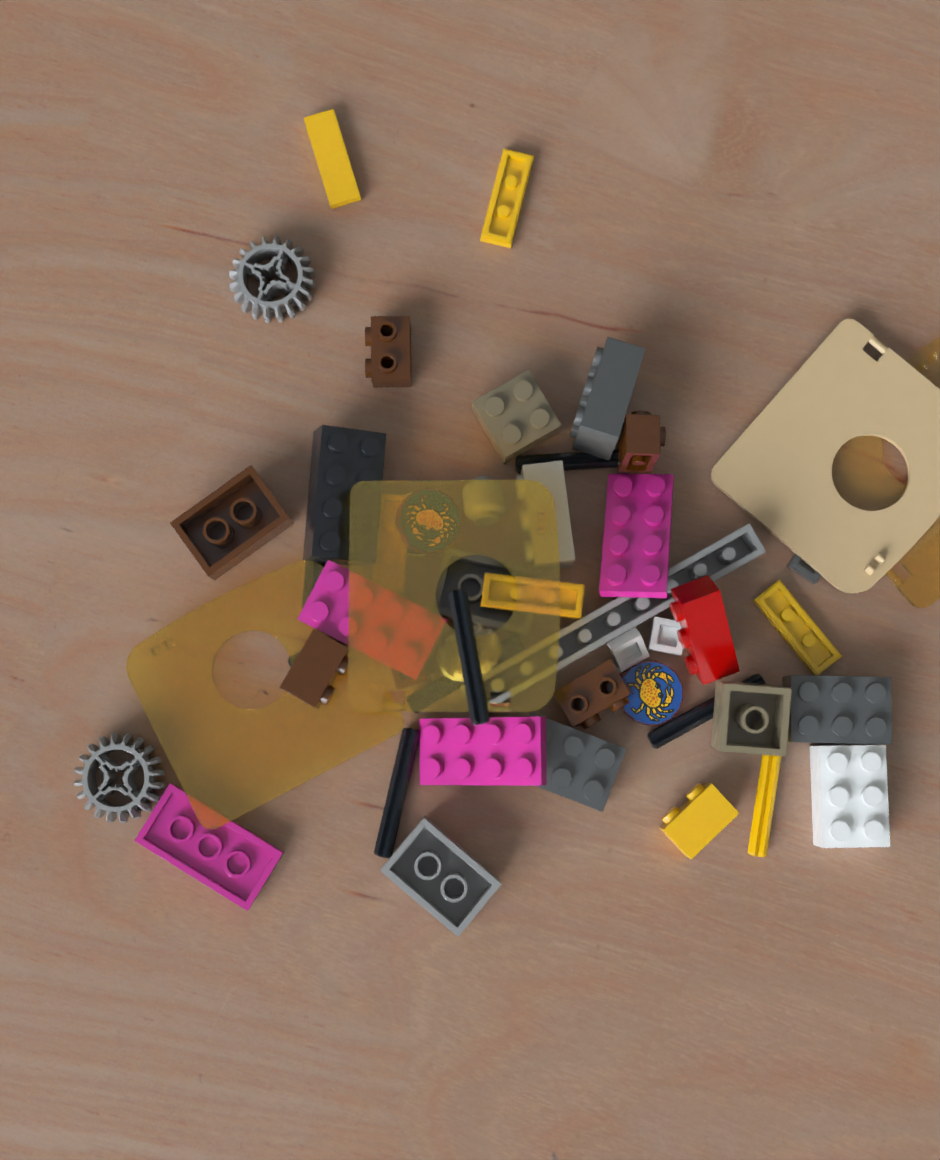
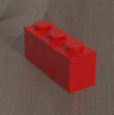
[670,575,740,685]

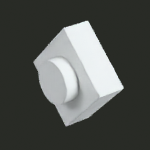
[647,617,683,655]
[607,627,650,672]

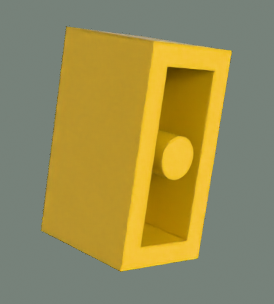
[659,782,740,860]

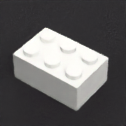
[809,745,890,848]

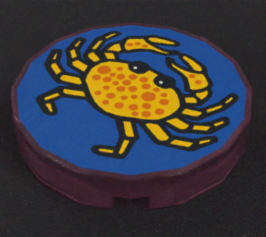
[622,661,684,726]

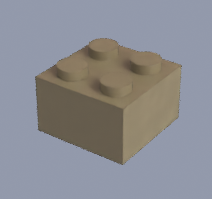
[472,370,562,465]
[711,680,792,756]

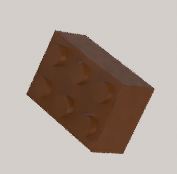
[170,465,294,580]

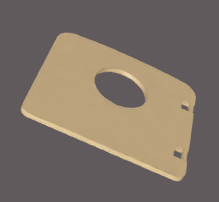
[710,319,940,594]

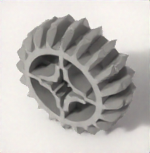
[229,236,316,323]
[73,733,165,823]

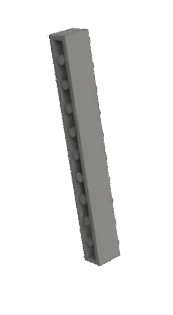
[460,523,766,710]

